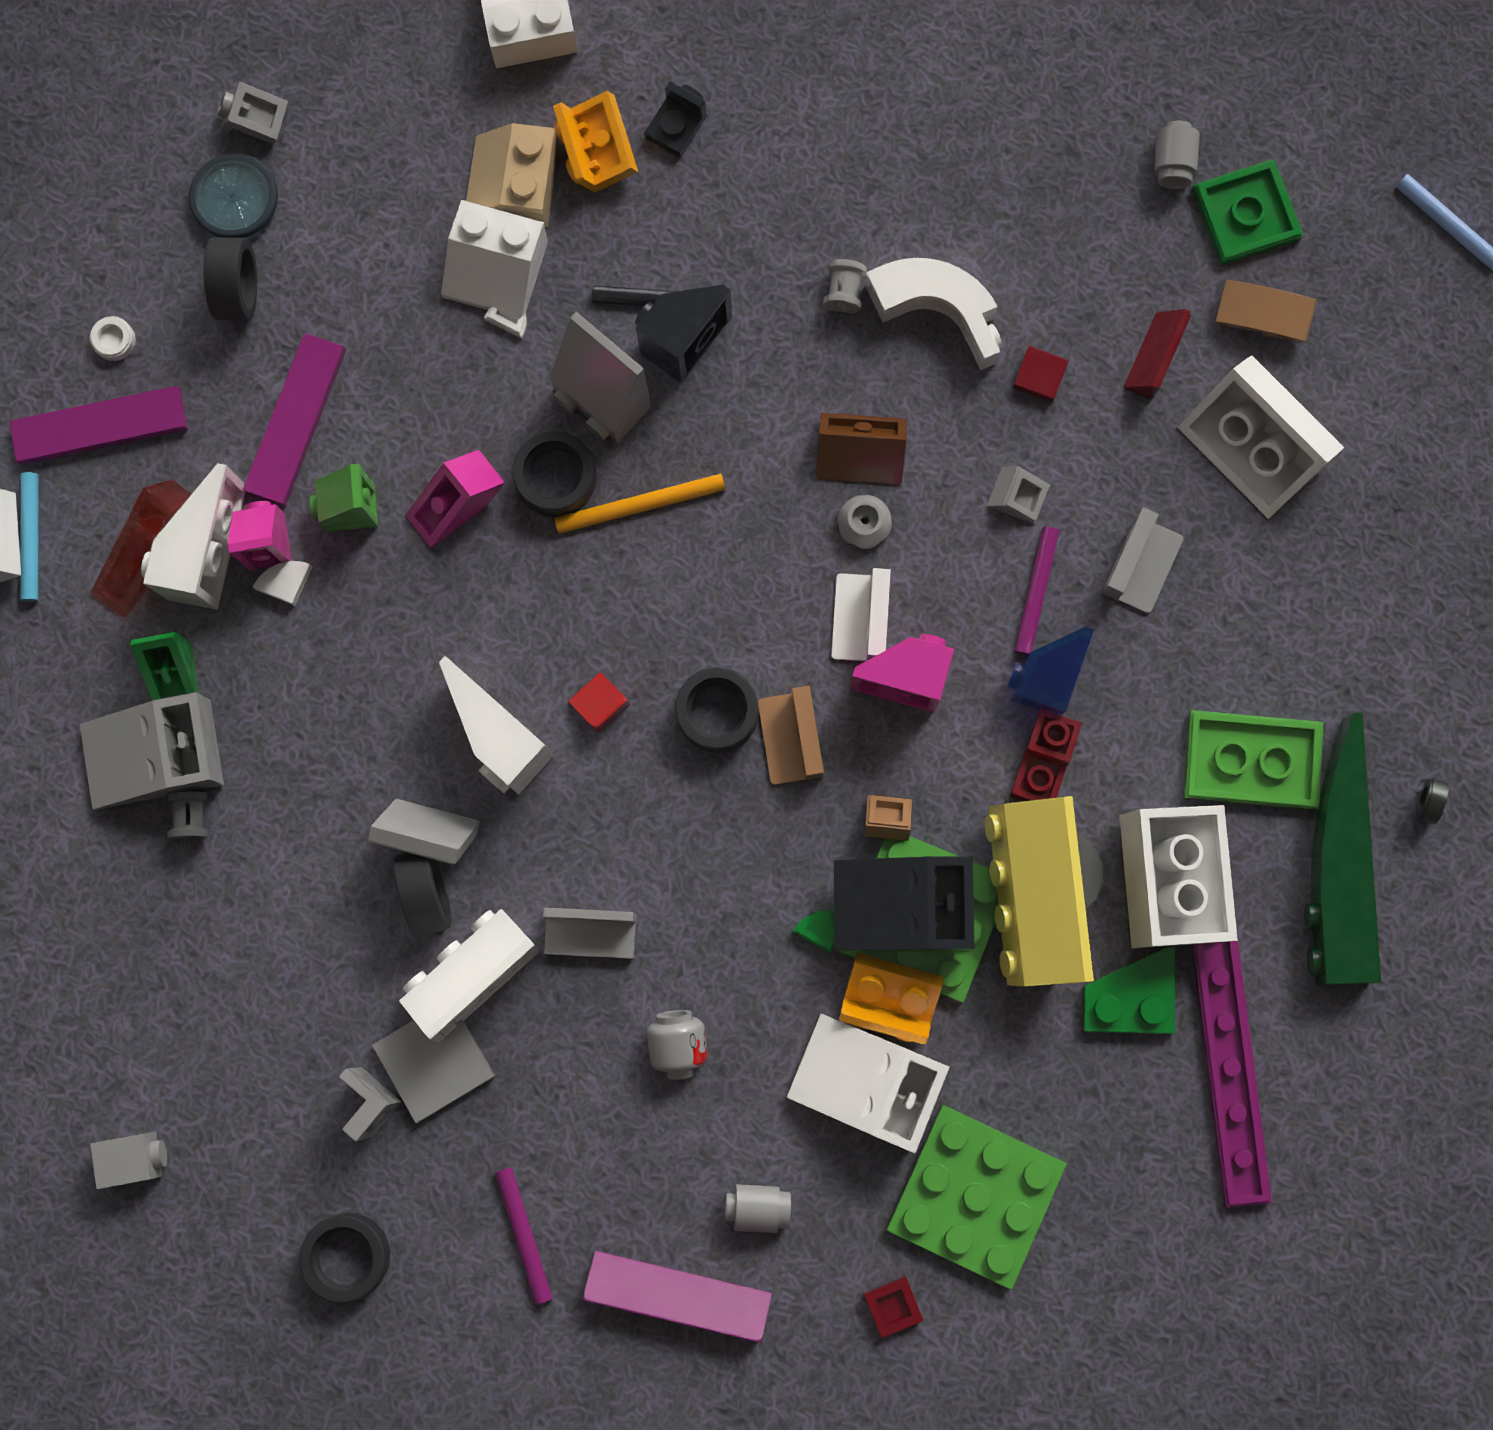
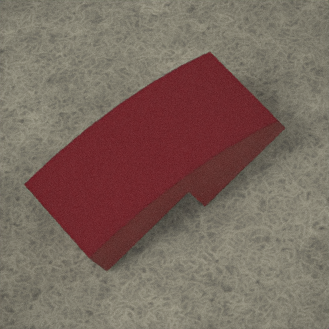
[1009,708,1083,801]

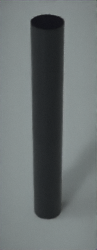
[592,285,676,306]

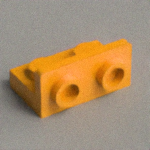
[839,953,944,1044]

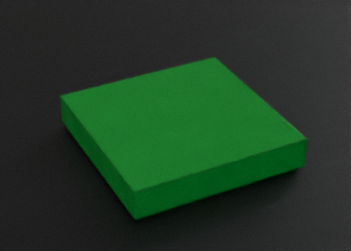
[1192,159,1304,265]

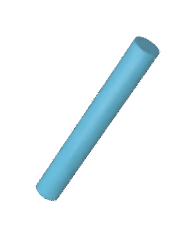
[20,472,39,602]

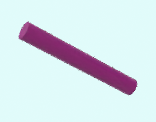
[1014,526,1060,656]
[495,1167,553,1305]

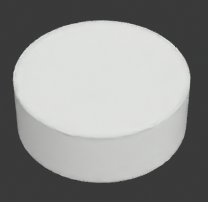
[90,316,136,361]

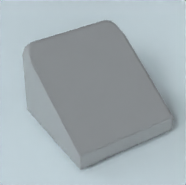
[987,466,1050,524]

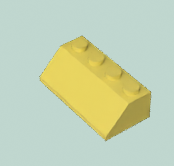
[984,796,1094,986]

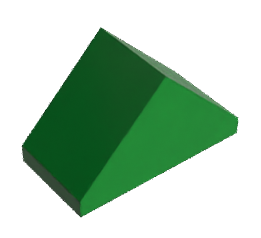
[130,632,199,701]

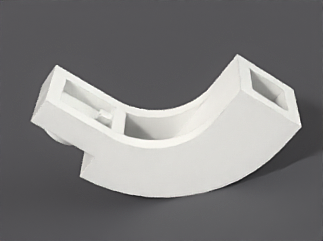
[865,258,1002,370]

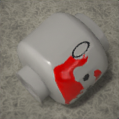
[646,1010,708,1080]

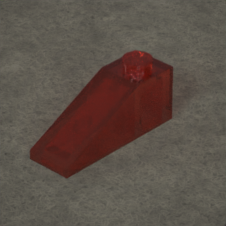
[91,480,192,617]

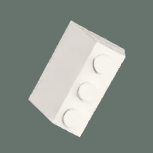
[1177,355,1344,519]
[1119,805,1238,948]
[399,909,540,1042]

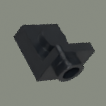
[644,81,707,158]

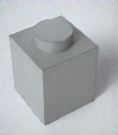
[90,1131,167,1189]

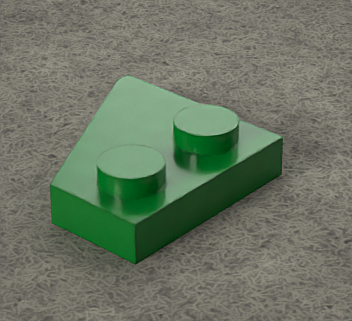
[1083,946,1175,1034]

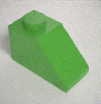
[310,464,378,532]

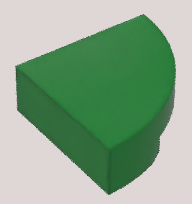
[792,910,834,954]

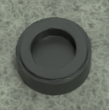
[1416,778,1449,825]

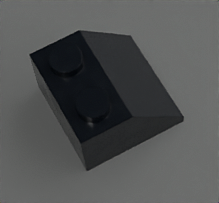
[635,284,732,383]

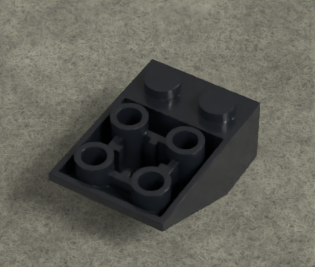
[834,856,975,951]

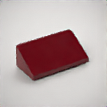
[1123,309,1191,400]

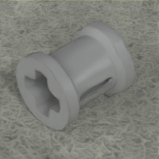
[823,259,867,314]

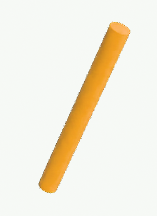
[554,473,725,534]

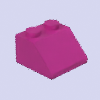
[850,634,954,713]

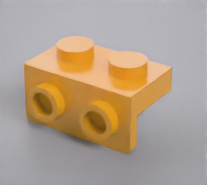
[553,91,638,192]

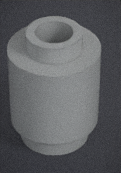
[1154,121,1200,189]
[725,1184,791,1233]

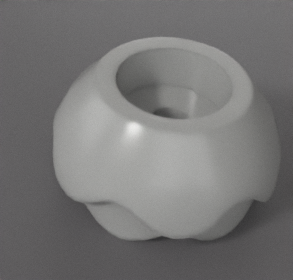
[838,495,892,549]

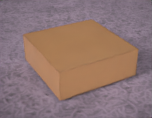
[864,795,912,841]

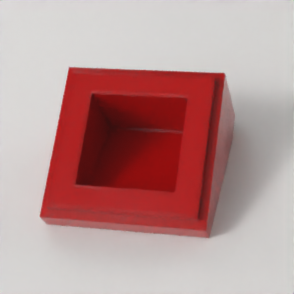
[568,672,630,733]

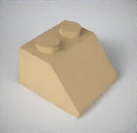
[466,123,560,227]

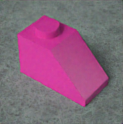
[405,450,505,548]
[227,501,292,571]

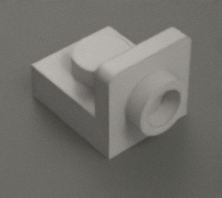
[217,81,288,144]

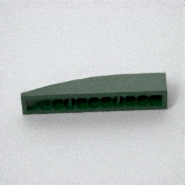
[1304,712,1381,985]

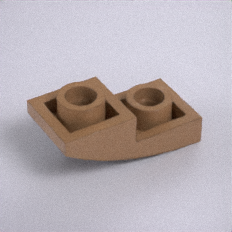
[1216,279,1317,343]

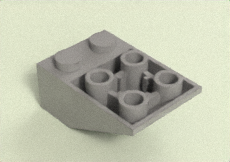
[80,692,224,810]

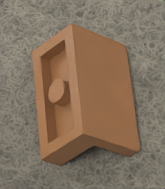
[758,685,824,785]

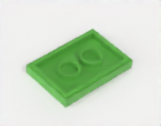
[1183,710,1324,811]

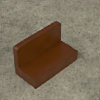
[816,413,907,485]

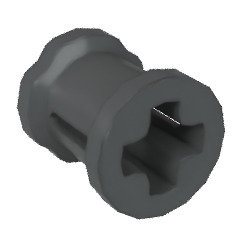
[167,791,208,840]

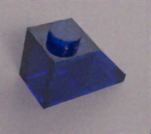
[1007,627,1094,716]

